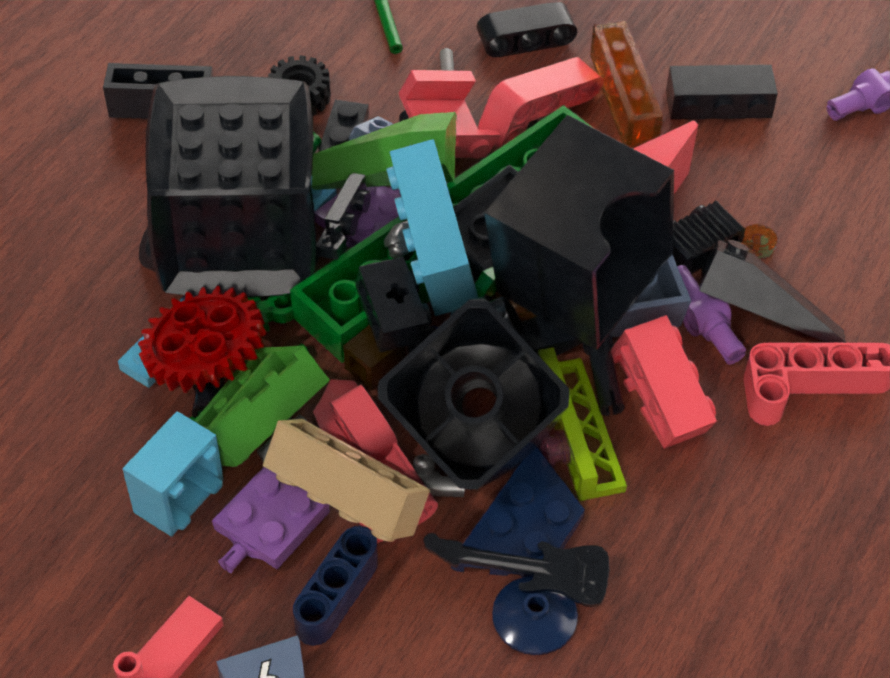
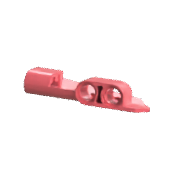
[313,379,438,543]

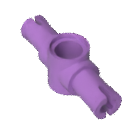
[827,68,890,121]
[677,265,746,365]

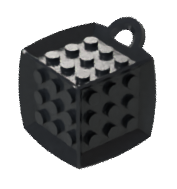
[139,76,316,297]

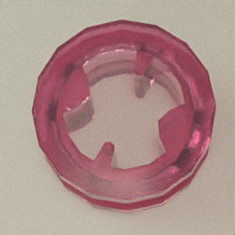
[541,429,570,467]

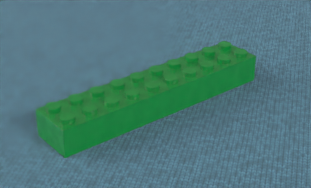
[290,105,593,363]

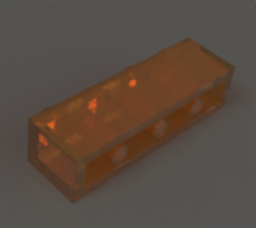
[590,21,663,149]

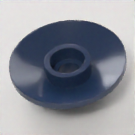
[492,576,578,655]

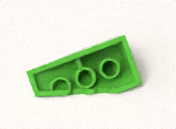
[311,112,457,190]

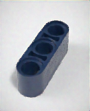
[293,526,378,646]

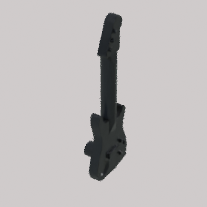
[423,533,610,607]

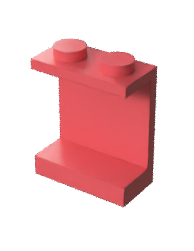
[398,70,501,159]

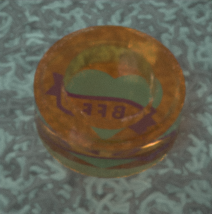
[742,224,777,260]

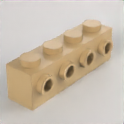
[263,419,430,542]

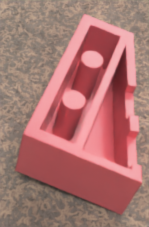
[611,315,717,449]

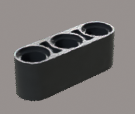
[476,2,578,57]

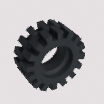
[268,55,331,116]

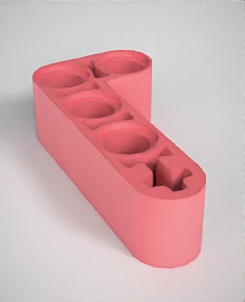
[478,57,604,149]
[743,343,890,426]

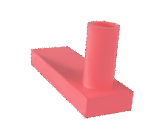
[113,596,224,678]

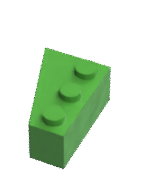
[194,346,330,467]

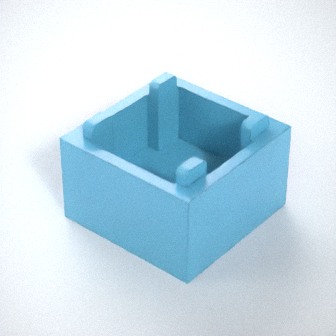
[122,411,224,537]

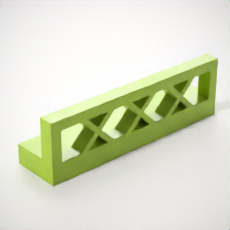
[538,347,627,501]

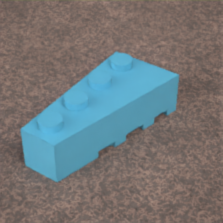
[386,139,478,316]

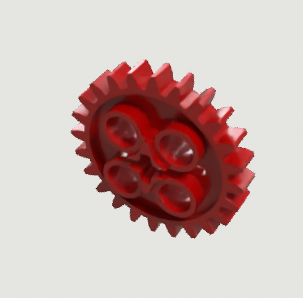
[138,286,266,393]

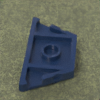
[451,448,585,578]

